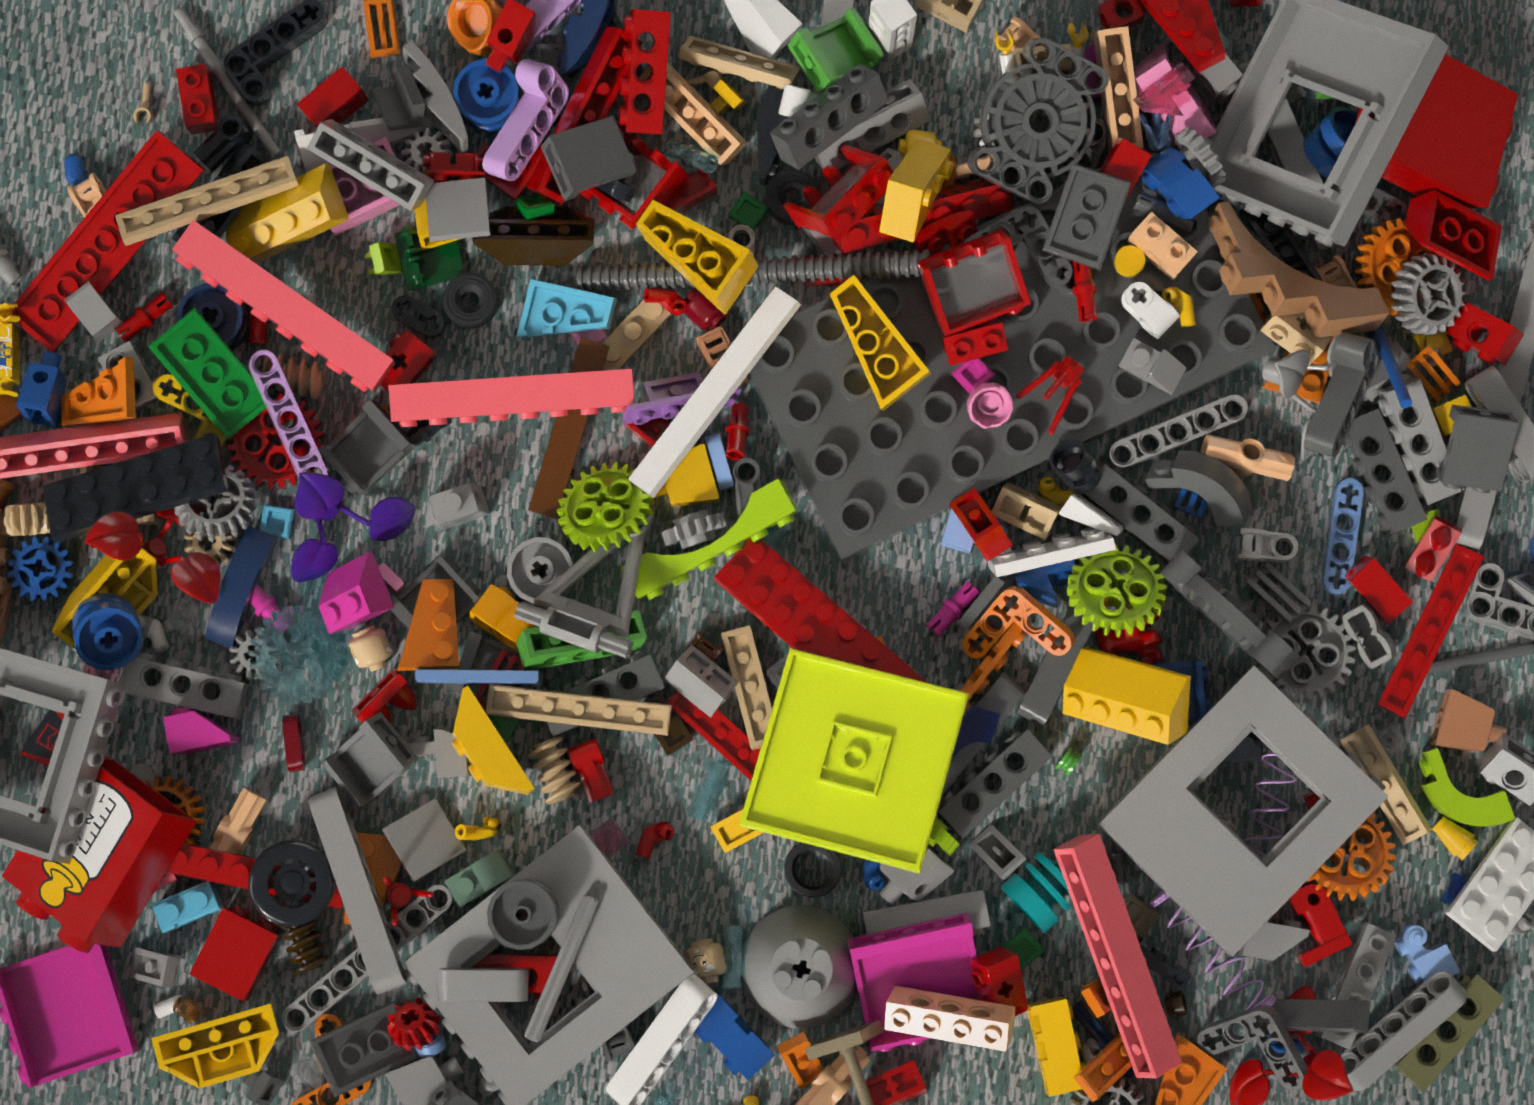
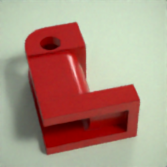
[1288,883,1353,967]

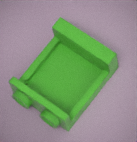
[787,8,884,94]

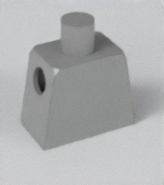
[427,483,490,532]
[879,846,955,905]
[385,1055,465,1105]

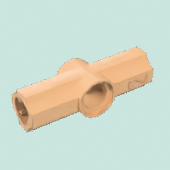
[1200,434,1295,481]
[210,788,268,854]
[795,1046,870,1105]

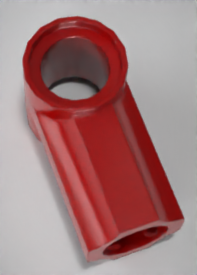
[567,738,614,803]

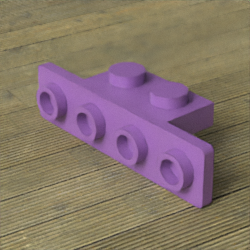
[622,372,742,425]

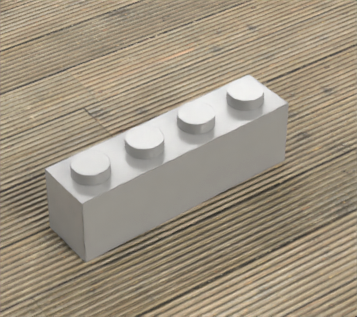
[862,890,990,936]

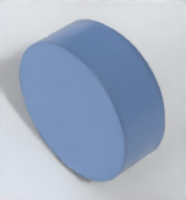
[415,1032,447,1058]

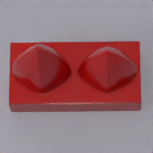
[1404,515,1462,582]
[352,667,417,724]

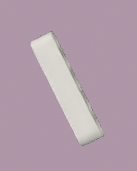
[606,974,718,1105]

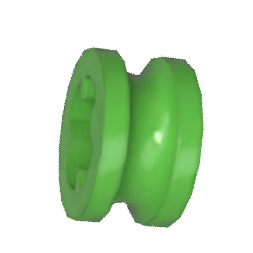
[1054,746,1083,776]

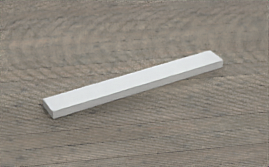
[629,286,801,498]

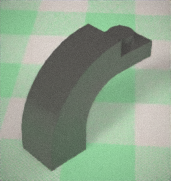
[1145,450,1253,526]

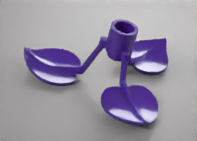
[291,472,416,582]

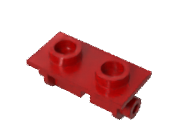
[422,152,485,183]
[942,321,1008,366]

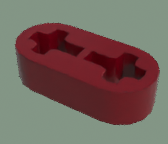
[282,713,306,773]

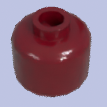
[684,287,729,331]

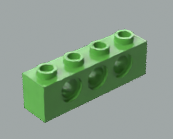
[516,610,647,671]

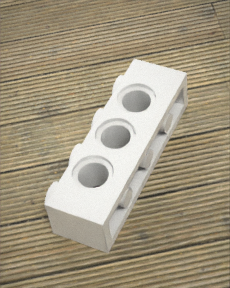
[868,0,917,63]

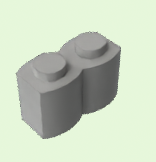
[1343,601,1396,669]

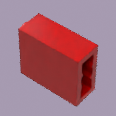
[189,905,282,1002]

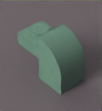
[444,850,515,908]

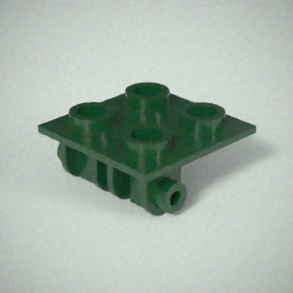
[394,226,465,291]

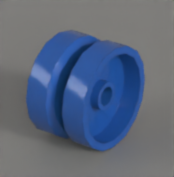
[453,59,522,133]
[1303,107,1358,178]
[71,593,143,671]

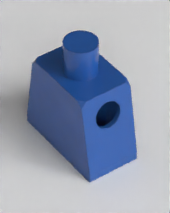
[16,352,67,428]

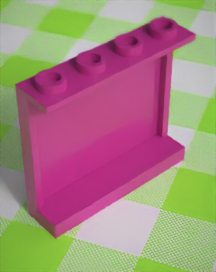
[847,912,979,1052]
[0,944,140,1088]

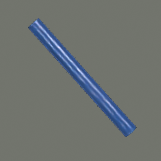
[1371,324,1412,408]

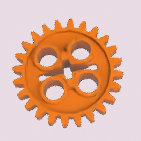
[1355,218,1436,316]
[1307,806,1396,901]

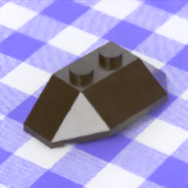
[472,206,595,266]

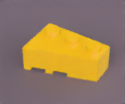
[879,139,953,243]
[1027,996,1085,1097]

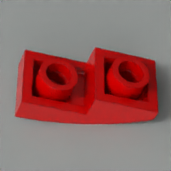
[914,210,978,256]

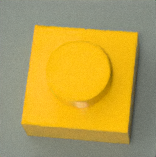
[1412,332,1453,356]

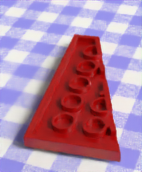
[1139,0,1225,73]

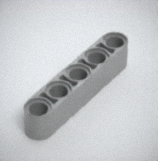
[1106,394,1248,470]
[1341,971,1467,1091]

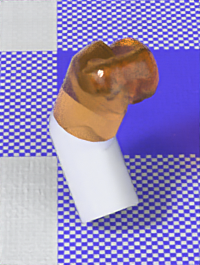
[153,995,200,1023]

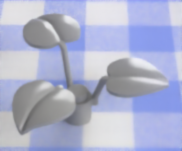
[1263,335,1340,461]

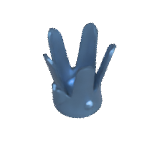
[1139,106,1171,152]

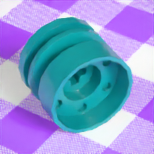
[1000,851,1071,933]

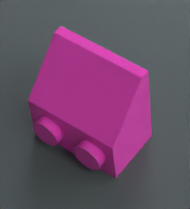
[318,551,394,634]
[163,707,241,756]

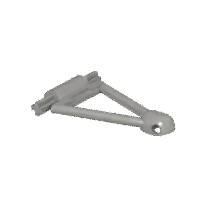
[514,505,655,658]

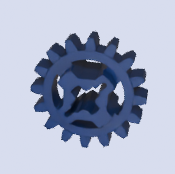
[7,537,75,602]

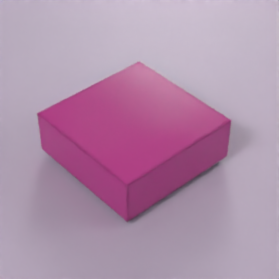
[951,358,995,394]

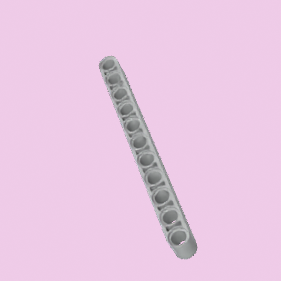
[1452,230,1534,550]

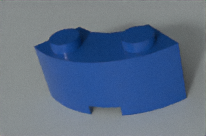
[1142,147,1220,219]
[695,991,775,1080]

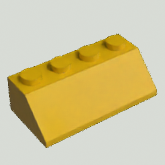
[225,163,349,264]
[1062,647,1191,745]

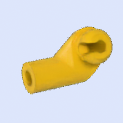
[1161,287,1196,327]

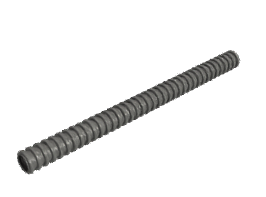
[576,249,931,292]

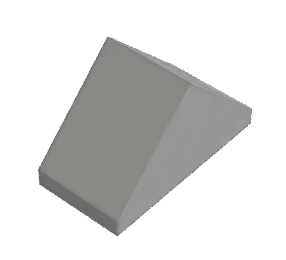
[65,281,123,342]
[969,824,1026,880]

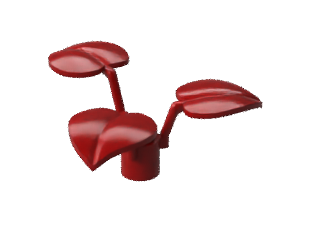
[85,508,221,604]
[1229,985,1353,1105]

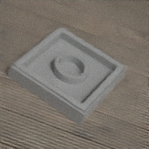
[426,178,490,242]
[382,798,466,882]

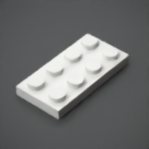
[988,527,1116,577]
[1445,817,1534,952]

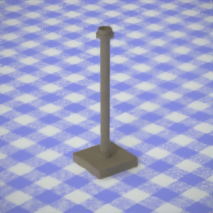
[805,1020,884,1105]

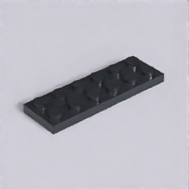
[43,433,229,543]

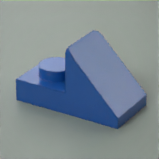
[1014,560,1075,608]

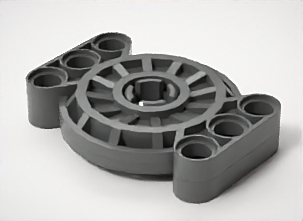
[967,38,1109,203]
[1160,550,1299,681]

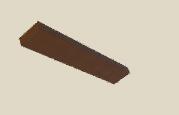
[528,337,610,519]

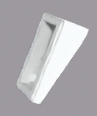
[1058,493,1124,536]

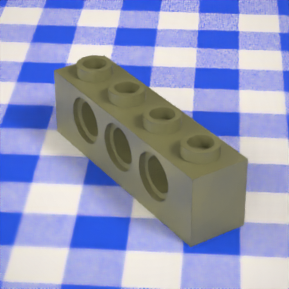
[1393,973,1505,1091]

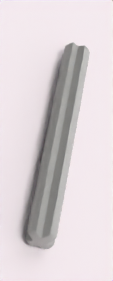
[524,895,599,1042]

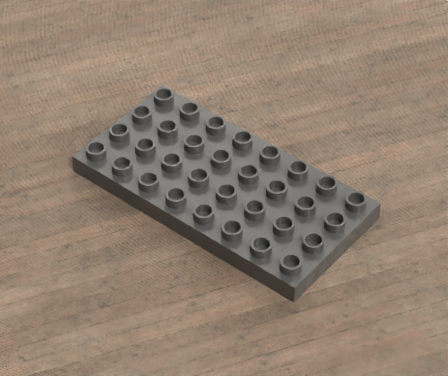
[749,143,1276,562]

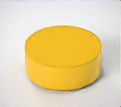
[1114,245,1145,277]

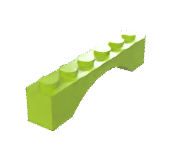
[621,479,800,601]

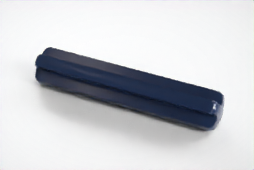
[1072,1000,1135,1078]

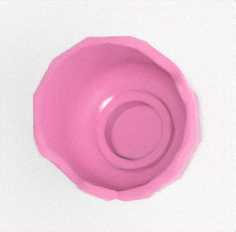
[967,382,1013,429]

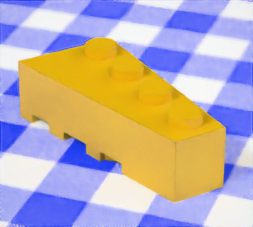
[636,200,759,315]
[830,275,931,411]

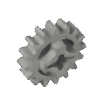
[1174,127,1226,188]
[661,510,727,549]

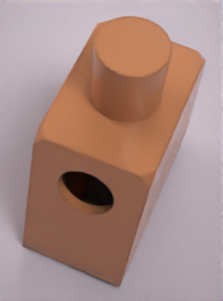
[1429,689,1508,752]

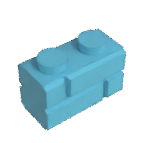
[151,881,225,933]

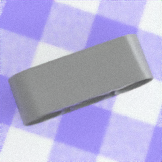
[438,968,529,1002]

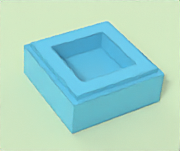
[260,504,295,539]

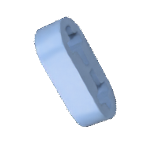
[705,433,734,491]

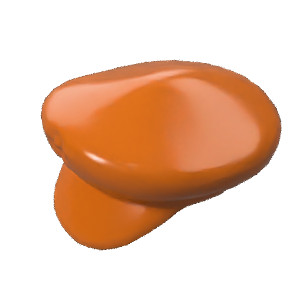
[447,0,502,56]

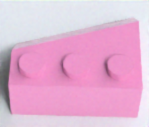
[1135,41,1216,148]

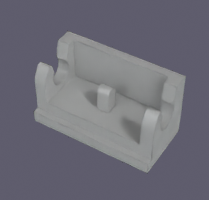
[663,644,739,718]

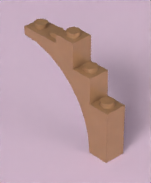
[1207,202,1389,338]

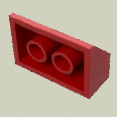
[1405,190,1502,281]

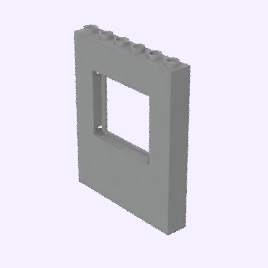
[1210,0,1449,247]
[0,648,125,864]
[1096,666,1389,956]
[403,824,695,1105]

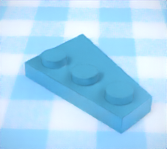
[516,279,617,338]

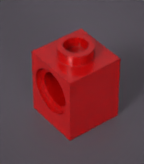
[1096,0,1146,29]

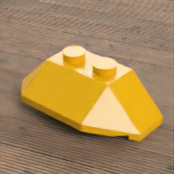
[52,547,158,649]
[451,686,535,795]
[151,1003,280,1089]

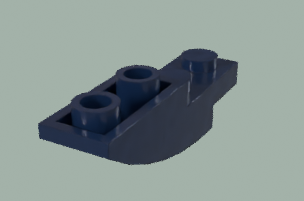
[557,0,617,77]

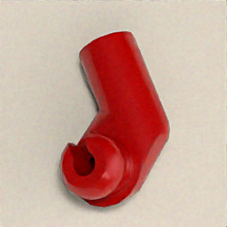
[643,288,687,316]
[635,821,675,859]

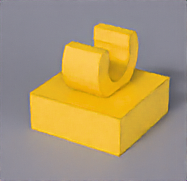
[710,79,747,115]

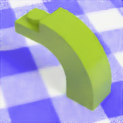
[1419,748,1515,827]

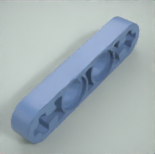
[1322,478,1364,595]

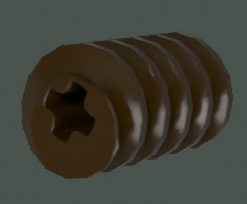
[279,919,330,975]

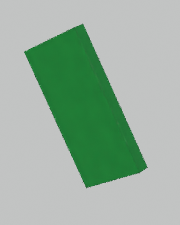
[148,307,274,440]

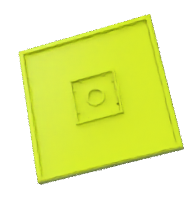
[739,648,969,874]

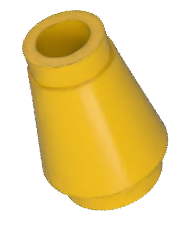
[1432,816,1479,860]

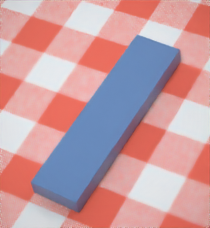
[415,669,541,685]

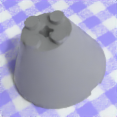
[740,905,858,1028]

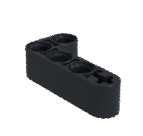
[223,0,328,106]

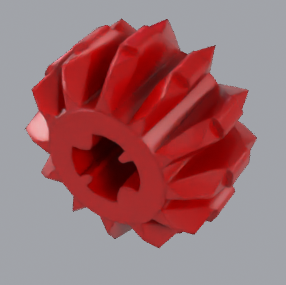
[387,997,440,1052]

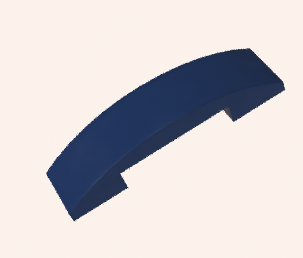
[205,526,278,649]

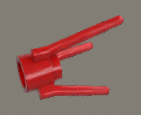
[1016,356,1084,435]
[383,876,434,926]

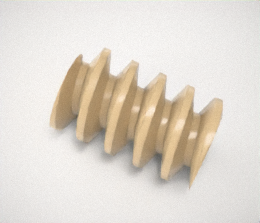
[262,351,328,400]
[528,736,581,805]

